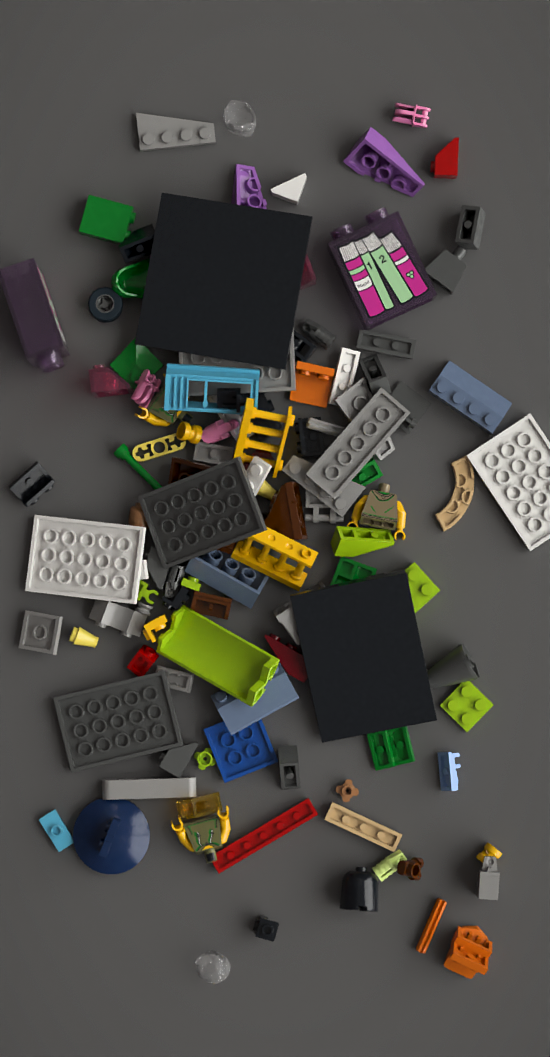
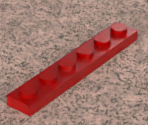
[212,798,318,873]

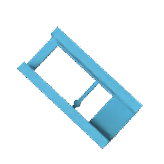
[164,363,260,415]

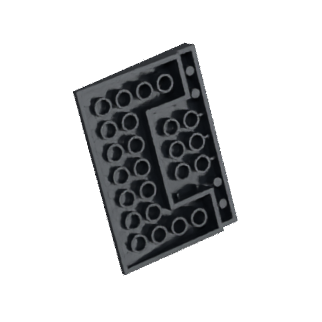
[290,570,437,743]

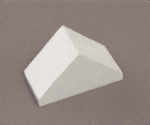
[270,173,307,205]

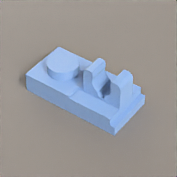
[437,752,461,791]

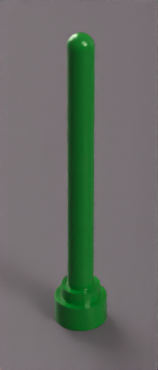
[113,443,162,490]

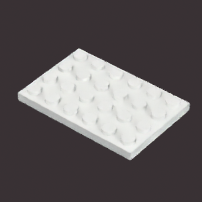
[466,414,550,551]
[25,515,146,604]

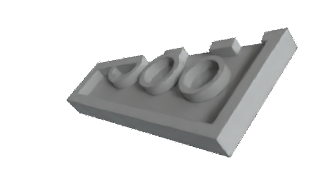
[136,113,216,152]

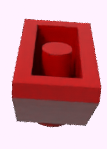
[430,137,459,179]

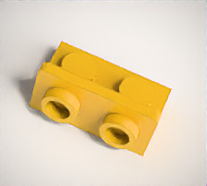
[142,613,168,643]

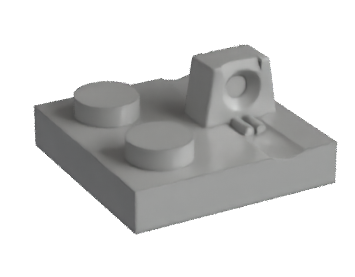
[19,610,63,655]

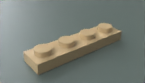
[324,802,402,852]

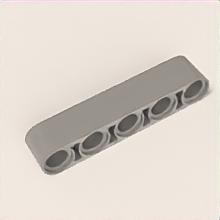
[102,777,197,800]

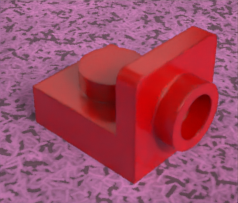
[127,644,159,677]

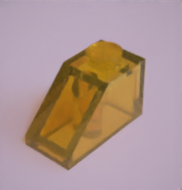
[176,792,223,820]

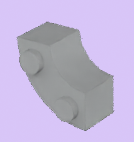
[89,599,147,638]

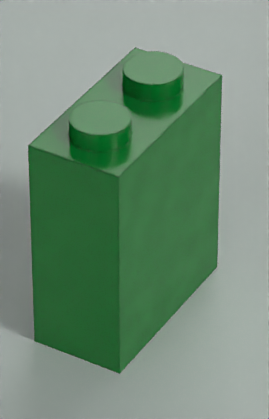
[79,195,136,245]

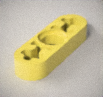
[132,433,186,462]

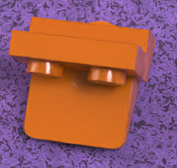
[444,926,493,979]

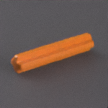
[416,898,447,954]

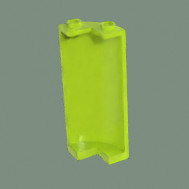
[156,605,280,707]

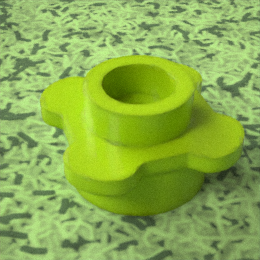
[194,748,216,770]

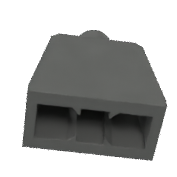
[422,246,467,295]

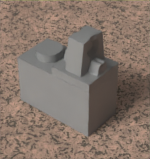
[475,856,500,900]

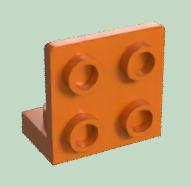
[289,361,335,408]

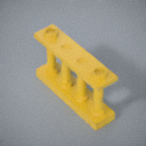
[232,398,295,478]
[231,527,318,591]

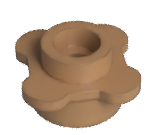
[336,779,359,802]

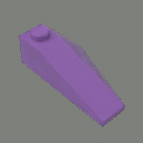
[343,127,425,197]
[231,164,267,209]

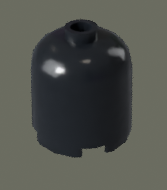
[340,867,379,912]

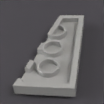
[333,377,395,461]
[282,455,366,518]

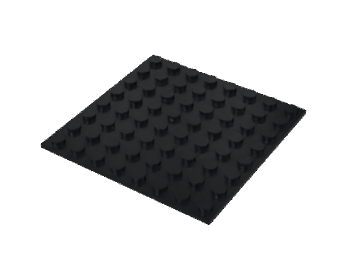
[135,193,313,370]

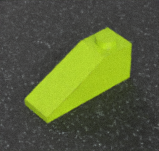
[330,526,395,557]

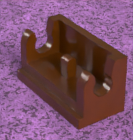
[190,591,232,620]

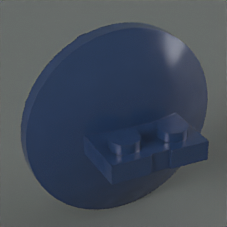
[73,798,150,874]

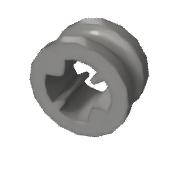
[134,601,153,616]

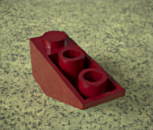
[264,633,307,683]

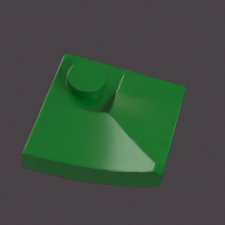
[110,337,164,390]
[330,557,377,585]

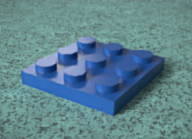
[203,719,278,783]

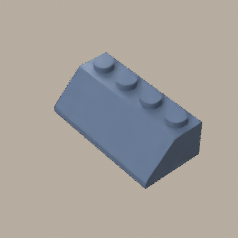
[428,361,512,435]
[184,549,269,609]
[211,661,299,735]

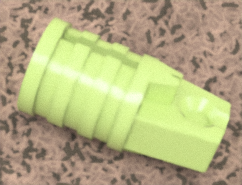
[372,849,407,882]

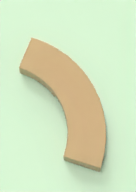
[435,456,474,532]

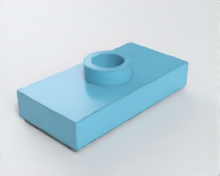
[39,809,73,852]

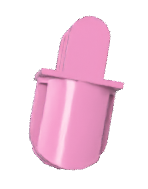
[392,103,431,128]
[131,369,161,408]
[201,419,239,444]

